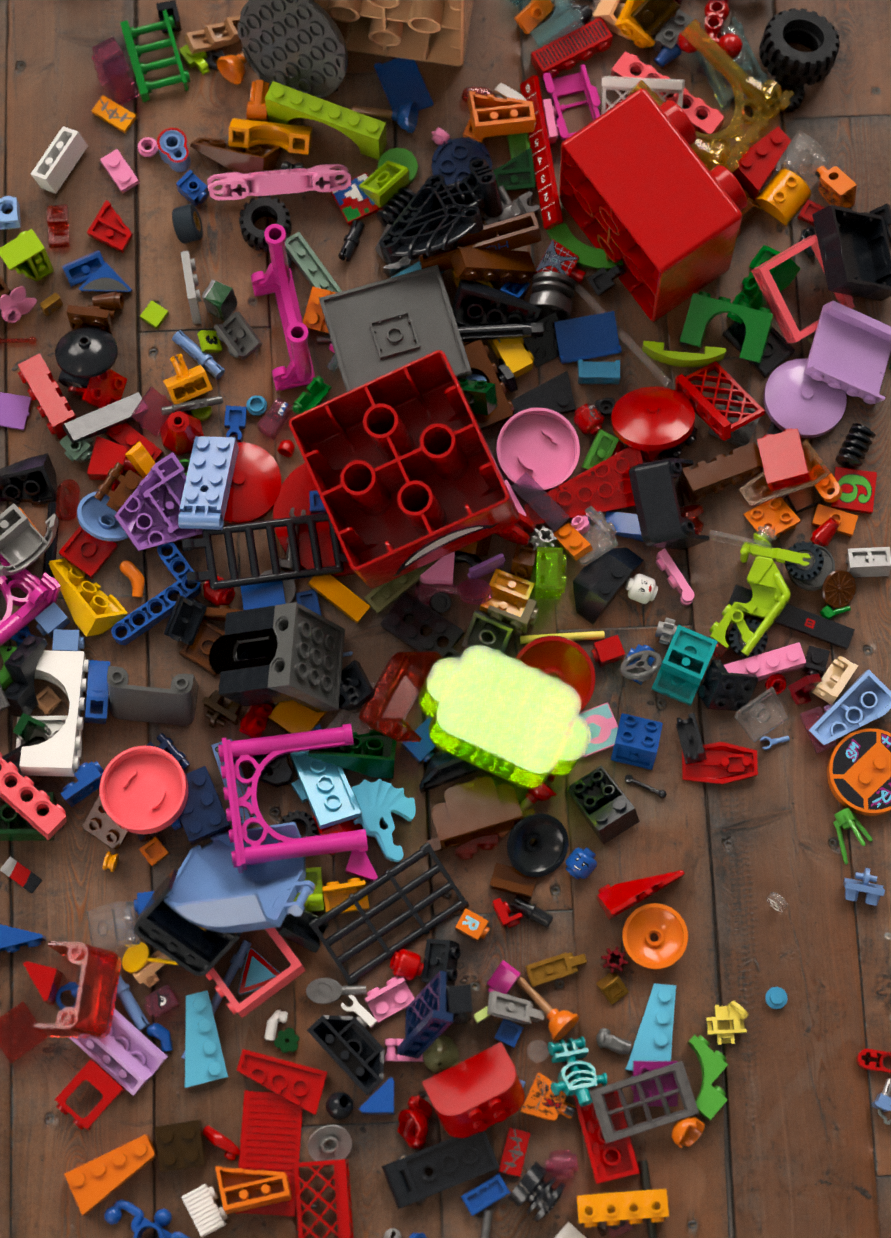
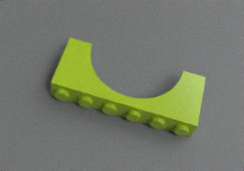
[265,81,387,160]

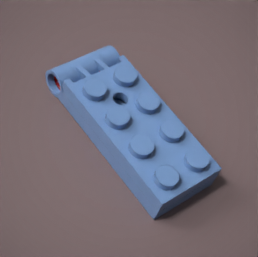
[178,436,239,530]

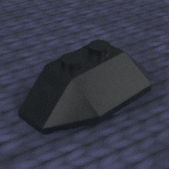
[573,548,644,625]
[419,742,501,793]
[307,1015,385,1095]

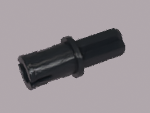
[510,895,553,927]

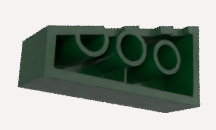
[0,792,57,841]

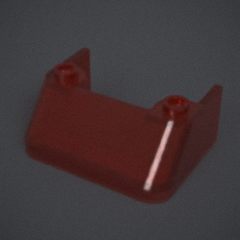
[359,652,457,742]
[34,941,121,1039]

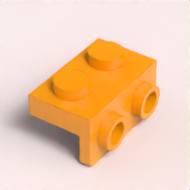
[322,878,370,914]

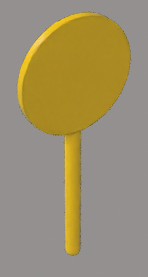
[122,942,178,973]

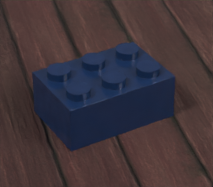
[179,766,232,845]

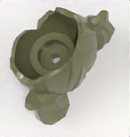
[423,1035,462,1074]

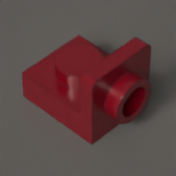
[788,674,822,705]

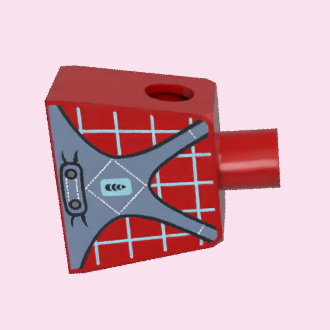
[535,239,586,283]

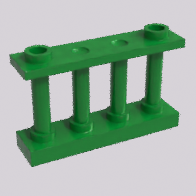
[120,10,191,102]

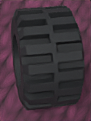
[239,195,291,252]

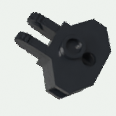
[250,753,293,788]

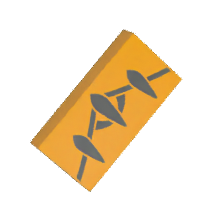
[91,95,137,133]

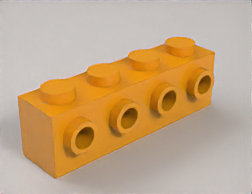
[577,1189,669,1227]

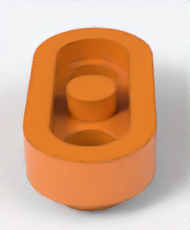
[810,465,842,502]

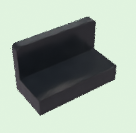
[278,909,329,953]

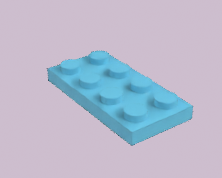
[290,751,361,829]

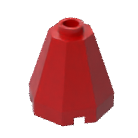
[160,411,204,456]

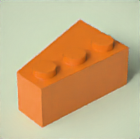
[468,91,536,139]
[215,1166,292,1215]

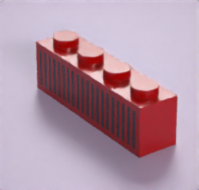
[531,17,613,81]

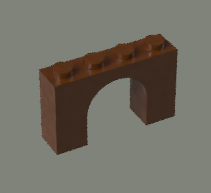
[464,339,515,431]

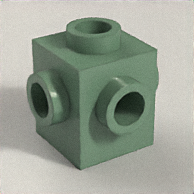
[59,435,94,463]

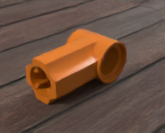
[247,80,269,121]

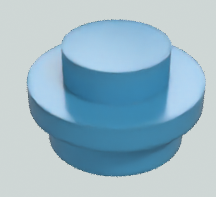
[246,395,267,416]
[765,987,787,1009]

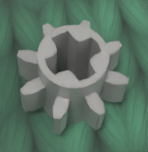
[529,526,557,554]
[655,617,678,645]

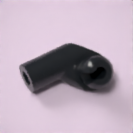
[799,227,816,258]

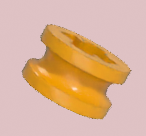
[103,851,119,872]

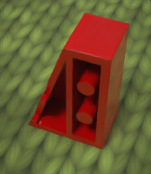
[730,126,792,199]

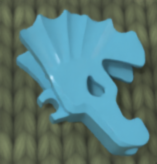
[352,779,416,863]

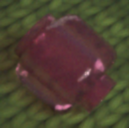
[545,1149,578,1180]

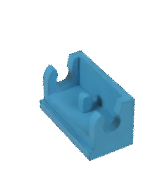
[578,359,620,384]

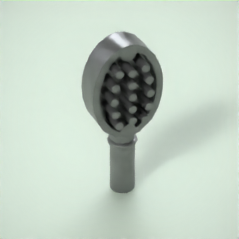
[306,978,366,1004]

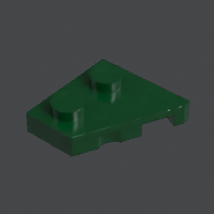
[493,148,535,191]

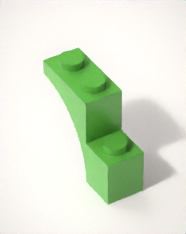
[687,1035,728,1121]

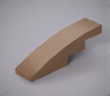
[184,16,241,54]

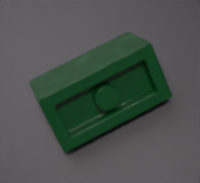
[13,713,52,743]

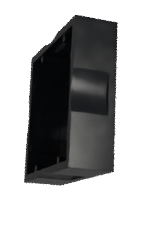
[812,205,891,301]

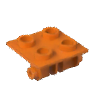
[743,494,801,541]

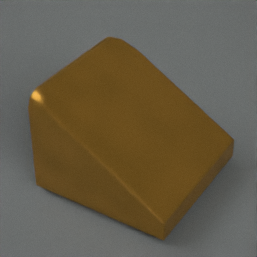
[596,972,629,1005]

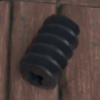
[376,187,415,227]
[835,423,876,469]

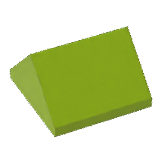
[359,160,409,208]

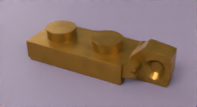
[525,952,587,987]

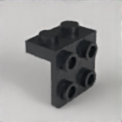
[698,659,758,711]

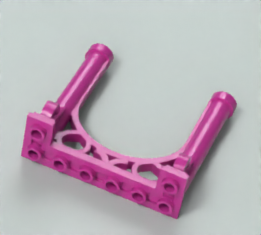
[251,224,315,391]
[0,554,61,646]
[218,723,368,873]

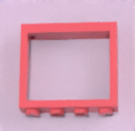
[751,234,855,343]
[205,928,306,1018]

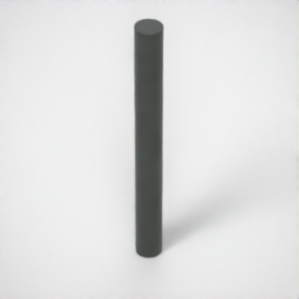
[639,1160,657,1238]

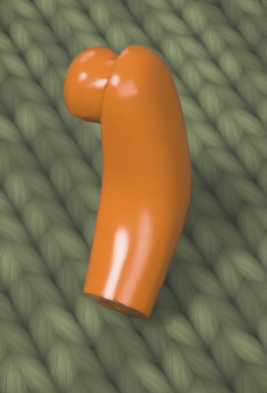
[119,560,145,598]

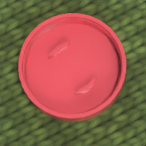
[99,746,189,834]

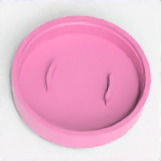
[496,408,580,492]

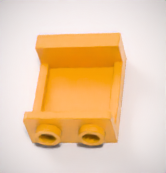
[615,0,655,48]

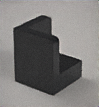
[156,0,182,34]

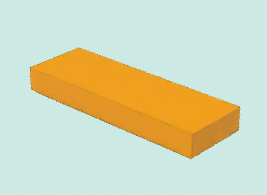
[308,575,371,624]

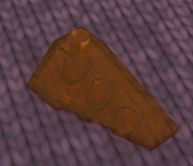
[739,439,831,506]

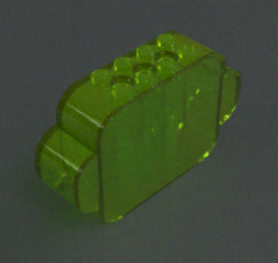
[418,645,591,789]

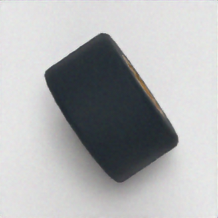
[172,204,203,244]

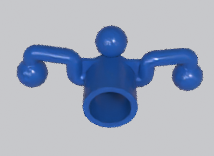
[104,1199,190,1238]

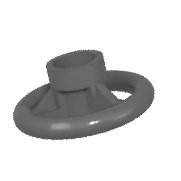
[620,650,662,681]

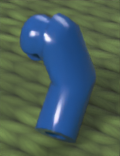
[147,1023,172,1052]

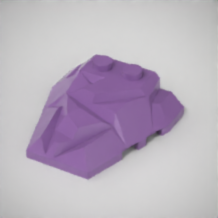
[114,452,203,551]

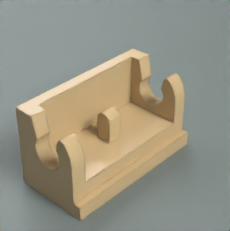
[812,656,858,705]

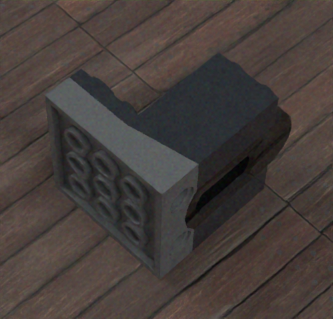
[209,602,345,712]

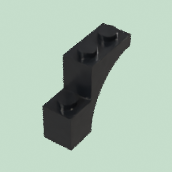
[4,635,48,717]

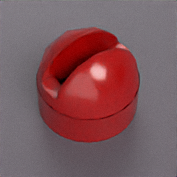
[277,439,295,457]

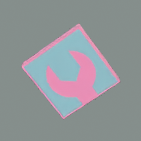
[568,702,618,758]

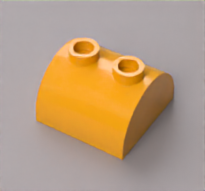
[755,169,811,226]

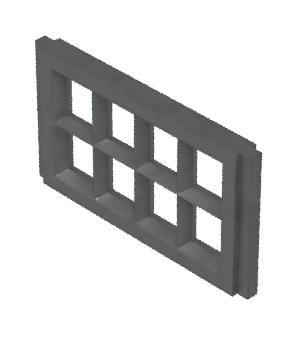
[589,1061,699,1143]

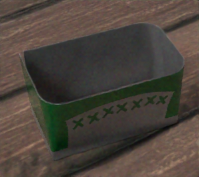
[202,279,238,321]

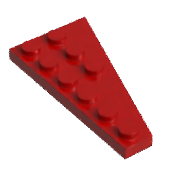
[523,446,643,525]

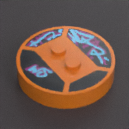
[827,728,891,816]

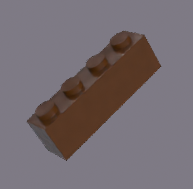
[450,247,536,284]

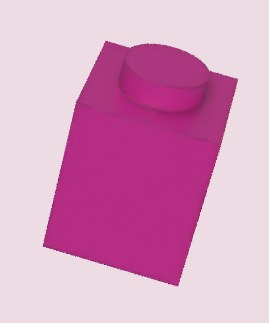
[486,960,521,994]

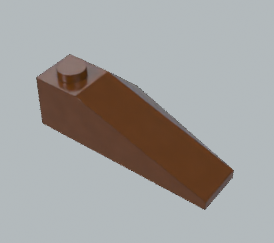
[190,137,281,174]

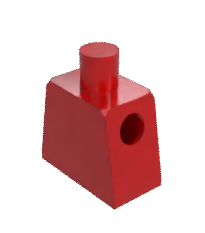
[87,436,137,480]

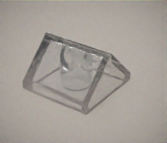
[734,687,788,743]

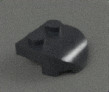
[339,660,376,711]

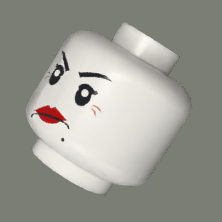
[625,574,658,604]

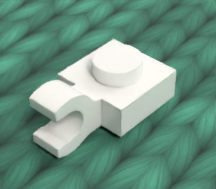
[341,995,377,1028]

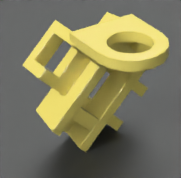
[706,1001,749,1044]

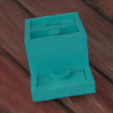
[651,625,718,706]

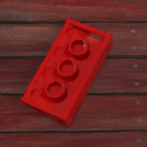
[573,1091,640,1184]

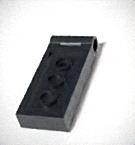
[382,1130,499,1209]

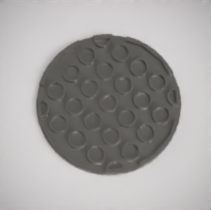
[238,0,348,99]

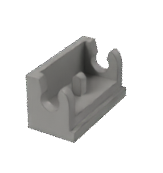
[846,547,891,578]

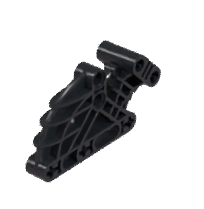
[379,159,504,264]

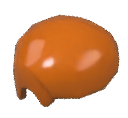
[671,1116,705,1148]

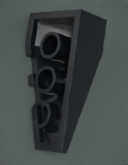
[452,280,541,327]

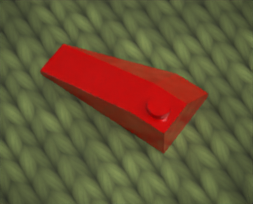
[596,870,685,920]

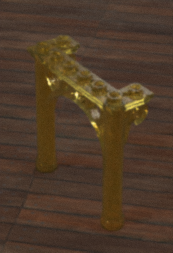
[627,19,794,173]

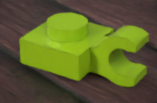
[179,45,209,75]

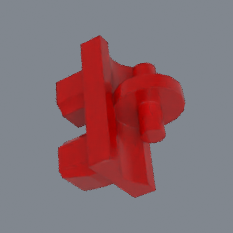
[239,704,273,739]

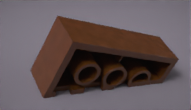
[678,442,764,503]

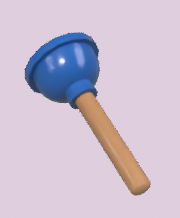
[352,100,418,133]

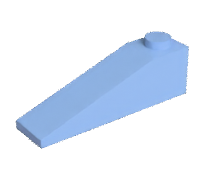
[808,670,891,745]

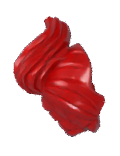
[397,1095,432,1149]

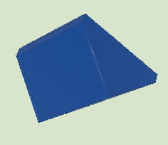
[359,1077,395,1115]

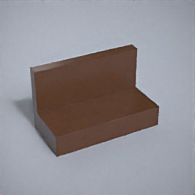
[489,863,537,899]

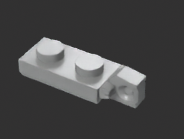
[487,991,544,1024]

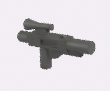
[161,395,223,416]

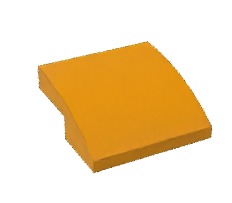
[479,568,535,617]
[268,700,328,733]

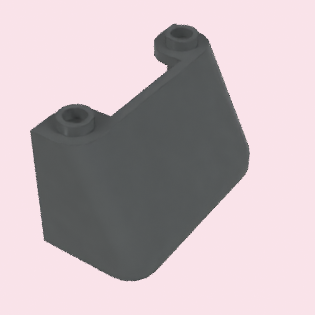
[107,666,199,726]

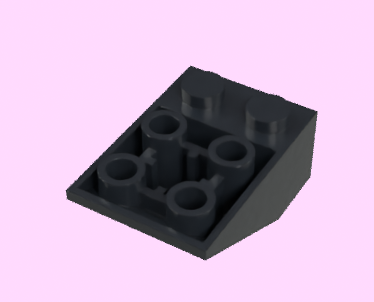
[566,765,640,844]

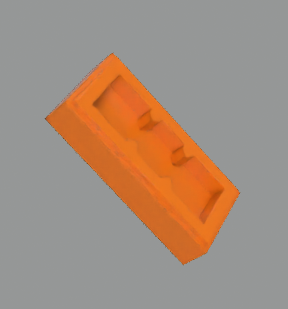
[514,0,554,34]
[812,504,858,537]

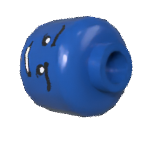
[565,847,597,880]

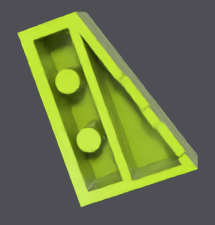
[0,229,54,282]

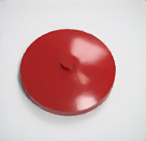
[611,386,695,451]
[224,442,282,524]
[510,636,595,721]

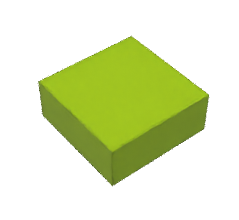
[140,300,169,330]

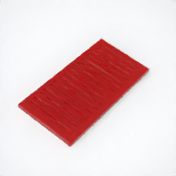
[236,1090,303,1216]

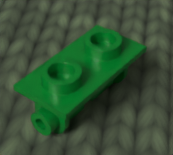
[292,376,332,414]

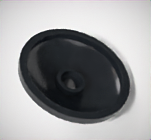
[55,326,118,378]
[507,813,569,877]

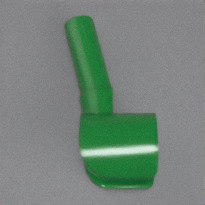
[820,605,851,620]

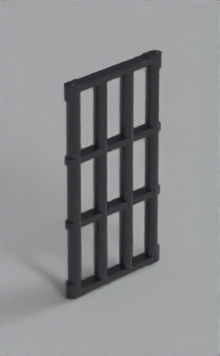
[308,842,469,986]

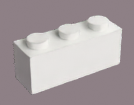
[31,126,88,194]

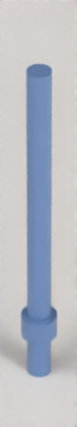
[182,940,251,1059]

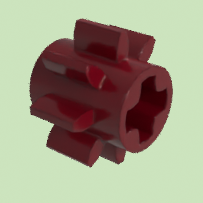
[601,946,628,974]

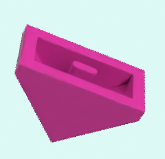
[345,850,378,882]

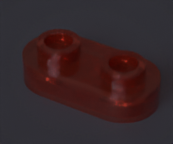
[56,479,80,522]

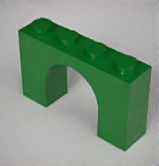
[680,291,774,364]

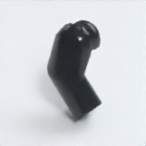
[455,552,482,567]

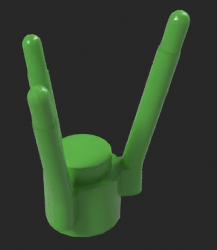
[833,808,873,864]

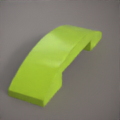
[642,341,726,367]

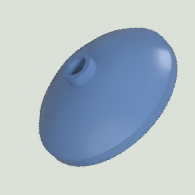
[77,492,129,541]

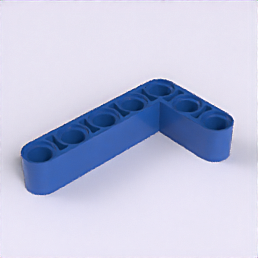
[111,542,202,645]

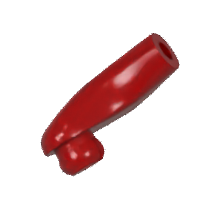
[202,1125,240,1161]

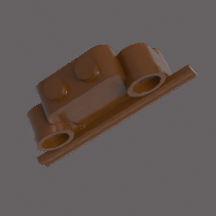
[426,776,535,852]

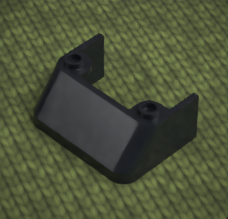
[629,458,710,550]
[134,869,241,976]

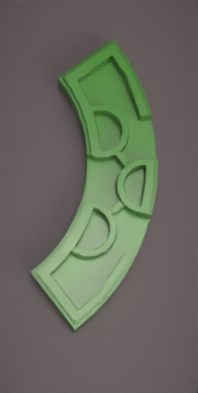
[546,223,624,270]

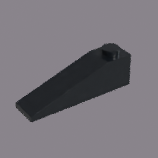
[0,453,59,505]

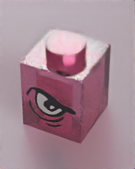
[144,984,180,1018]

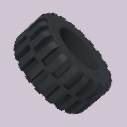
[759,8,840,86]

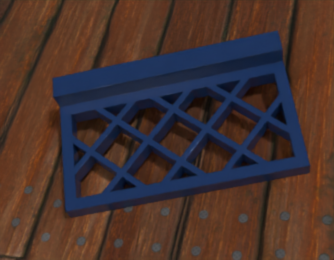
[397,971,453,1059]

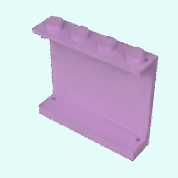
[804,300,891,404]

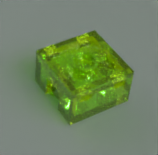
[535,547,566,599]

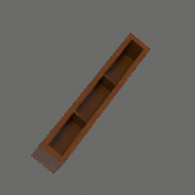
[418,211,542,271]

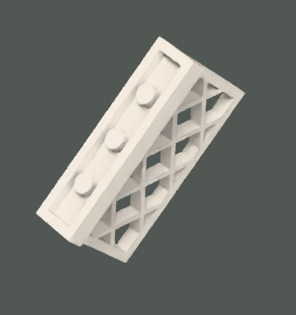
[601,76,685,115]

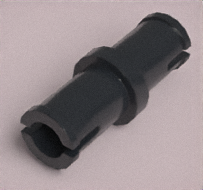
[338,220,365,262]

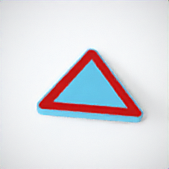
[238,948,280,995]

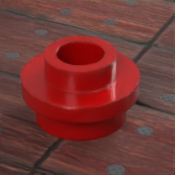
[765,673,786,694]

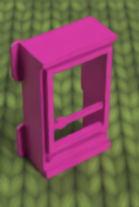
[543,64,600,141]

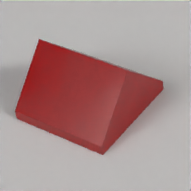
[23,961,63,1005]

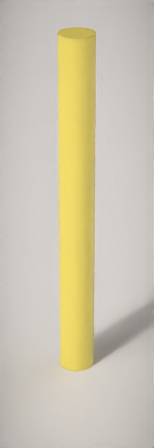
[520,631,605,644]

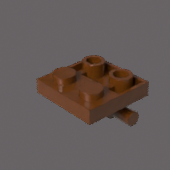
[66,305,115,335]

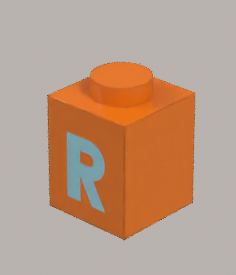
[455,908,490,942]

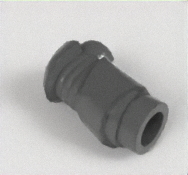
[596,1028,631,1055]

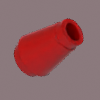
[810,517,840,547]

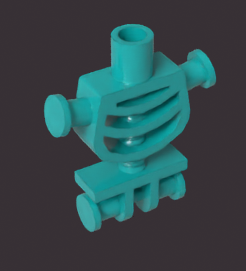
[548,1036,607,1106]

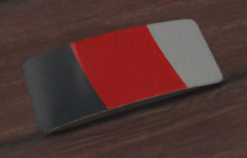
[0,857,42,893]

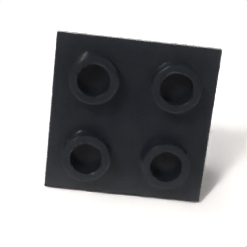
[523,312,559,368]

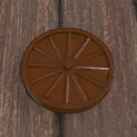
[822,570,856,608]

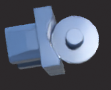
[843,868,885,906]

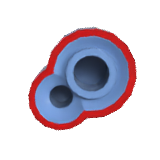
[157,128,191,172]

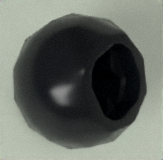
[326,1091,354,1120]

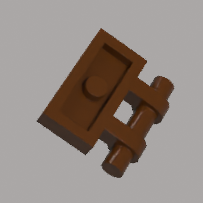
[94,462,143,512]

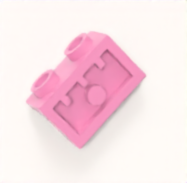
[365,976,415,1023]

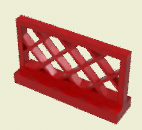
[675,361,765,441]
[294,1159,354,1238]

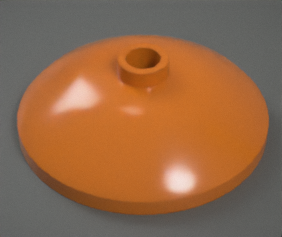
[622,903,688,969]

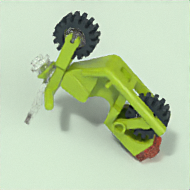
[709,525,824,658]

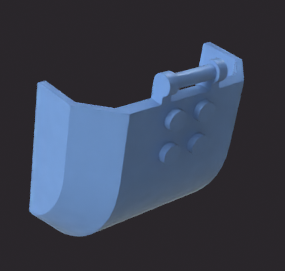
[164,822,315,933]

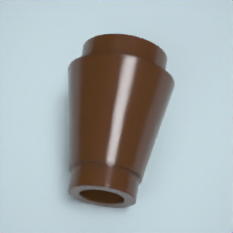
[92,291,124,312]

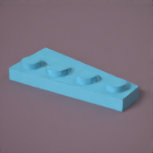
[625,983,676,1071]
[185,990,228,1088]

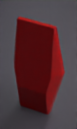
[682,742,758,784]

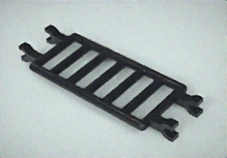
[182,513,349,590]

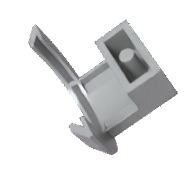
[0,503,59,576]

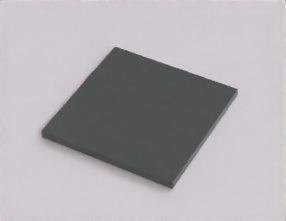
[319,265,472,392]

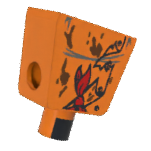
[815,166,857,208]
[520,1072,576,1122]

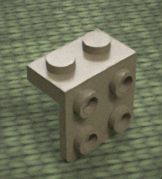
[488,598,539,635]

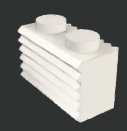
[182,1184,228,1237]

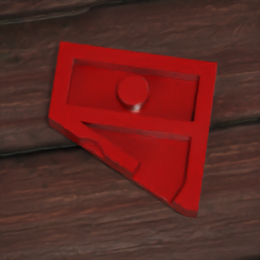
[87,200,133,253]

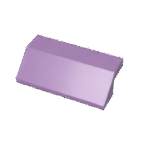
[69,999,168,1096]

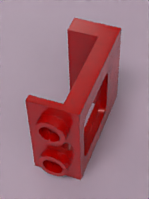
[54,1059,126,1130]

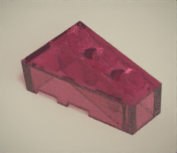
[91,37,140,106]

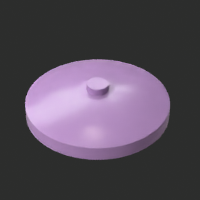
[763,358,847,438]

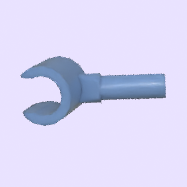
[760,736,790,751]

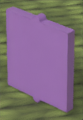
[0,392,31,430]
[467,553,506,582]

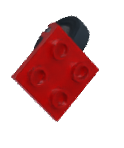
[58,369,127,409]

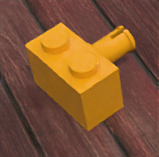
[163,354,213,405]

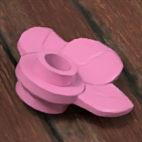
[0,286,37,323]

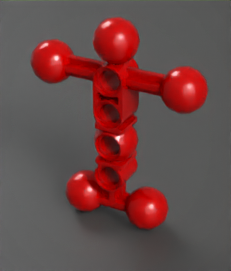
[677,0,743,59]

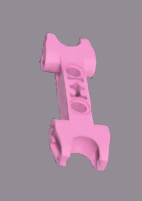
[207,164,351,200]

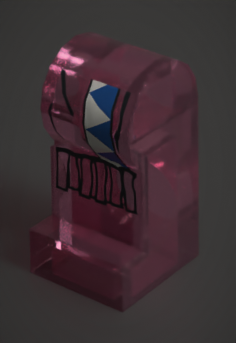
[257,397,293,440]

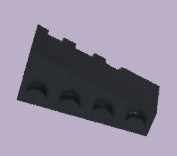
[446,984,473,1024]

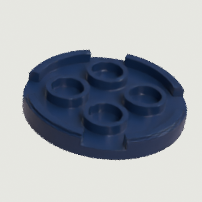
[432,137,492,189]

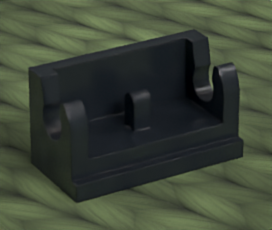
[164,595,207,646]
[676,713,707,764]

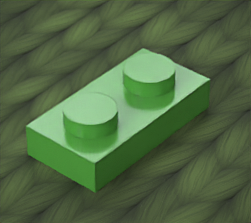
[581,430,619,470]

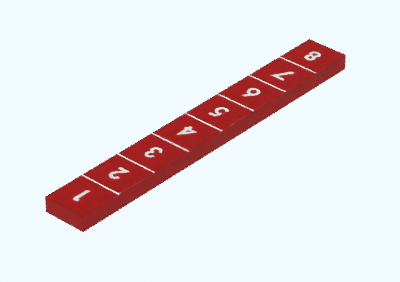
[520,75,563,230]

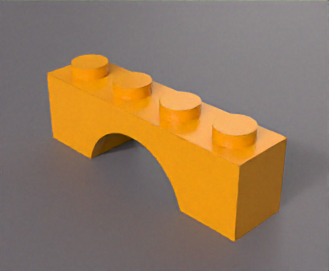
[228,118,313,155]

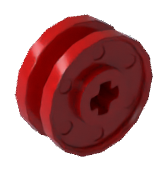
[495,513,536,545]

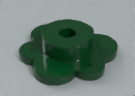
[274,1028,299,1053]

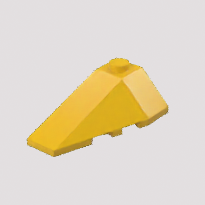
[49,558,128,637]

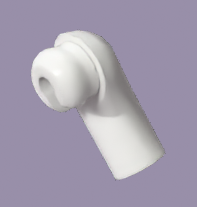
[264,1009,288,1040]

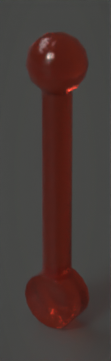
[0,336,37,344]

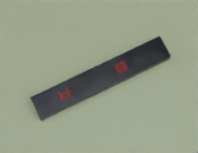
[728,584,855,650]

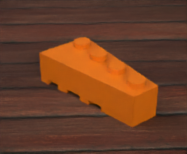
[64,1134,158,1216]

